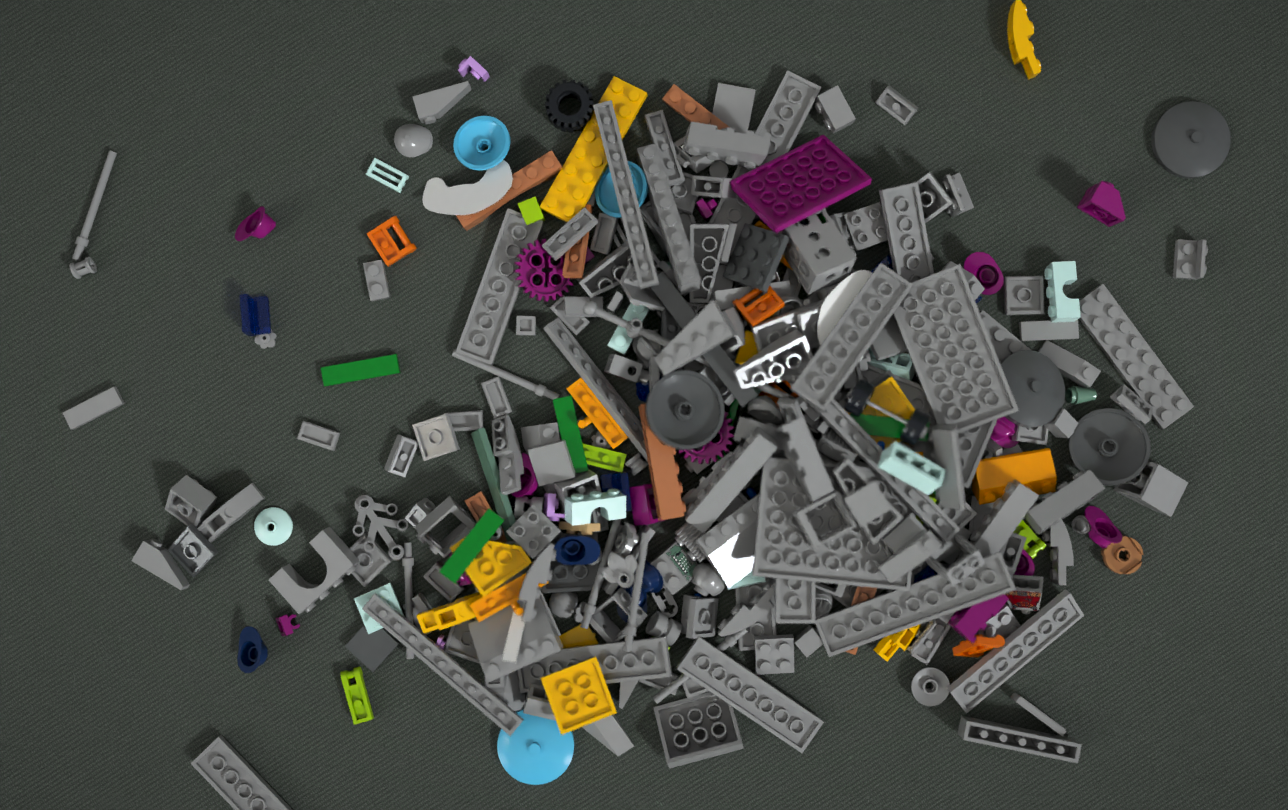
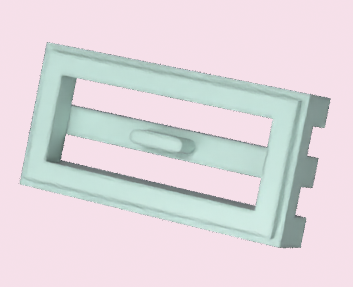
[366,158,409,193]

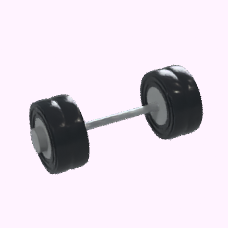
[845,379,931,447]

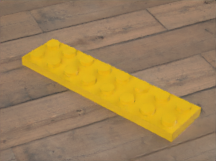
[540,76,648,222]

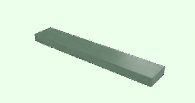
[471,428,516,541]

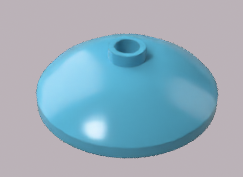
[453,116,510,171]
[595,161,648,218]

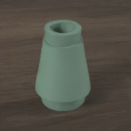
[1065,386,1097,405]

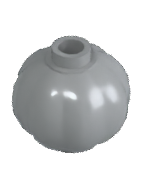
[691,562,726,597]

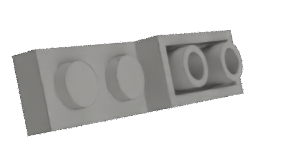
[491,415,524,495]
[197,483,265,543]
[1042,518,1074,585]
[518,544,557,622]
[717,579,775,637]

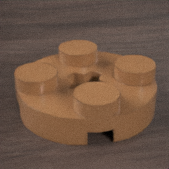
[1101,536,1143,574]

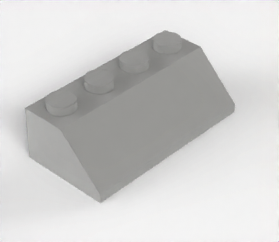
[929,423,966,510]

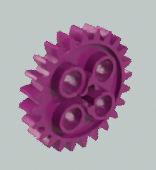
[513,239,574,302]
[679,412,735,464]

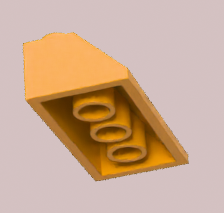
[972,448,1057,505]

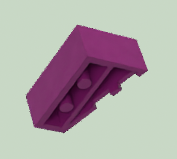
[948,594,1009,643]

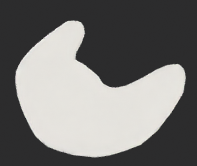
[423,160,513,215]
[817,270,873,362]

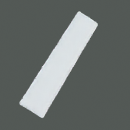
[502,600,525,662]

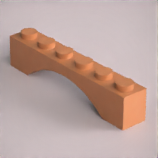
[456,150,562,231]

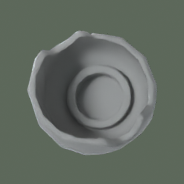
[549,592,579,618]

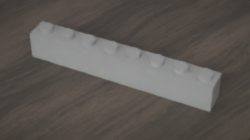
[637,144,701,294]
[939,479,1039,623]

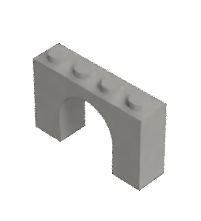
[269,526,360,614]

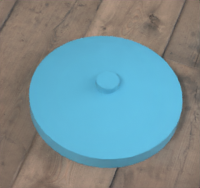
[497,709,574,785]

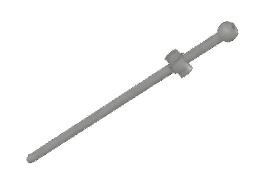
[583,300,797,399]

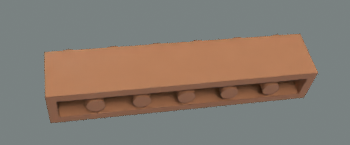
[638,404,686,521]

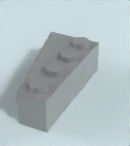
[683,122,771,170]
[690,223,729,303]
[577,240,660,298]
[654,300,735,375]
[774,416,834,502]
[733,417,817,457]
[831,457,903,545]
[1024,470,1105,535]

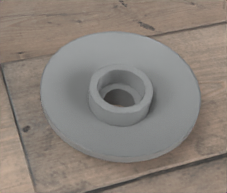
[911,667,950,706]

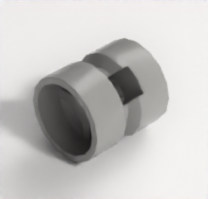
[514,496,544,521]
[646,611,682,646]

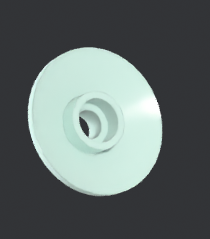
[254,507,293,546]

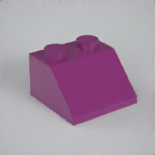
[1077,181,1126,227]
[628,483,664,526]

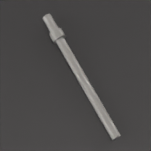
[72,150,117,261]
[452,349,560,400]
[580,519,621,629]
[623,533,650,652]
[402,542,414,659]
[653,629,748,704]

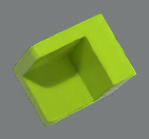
[518,197,545,225]

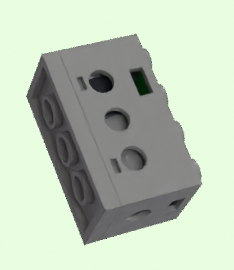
[771,208,856,295]

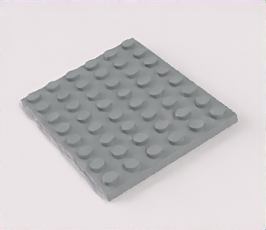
[752,457,916,591]

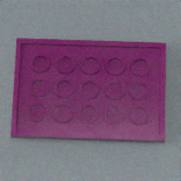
[730,134,872,233]

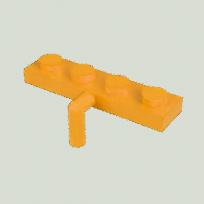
[566,378,628,449]
[469,573,548,622]

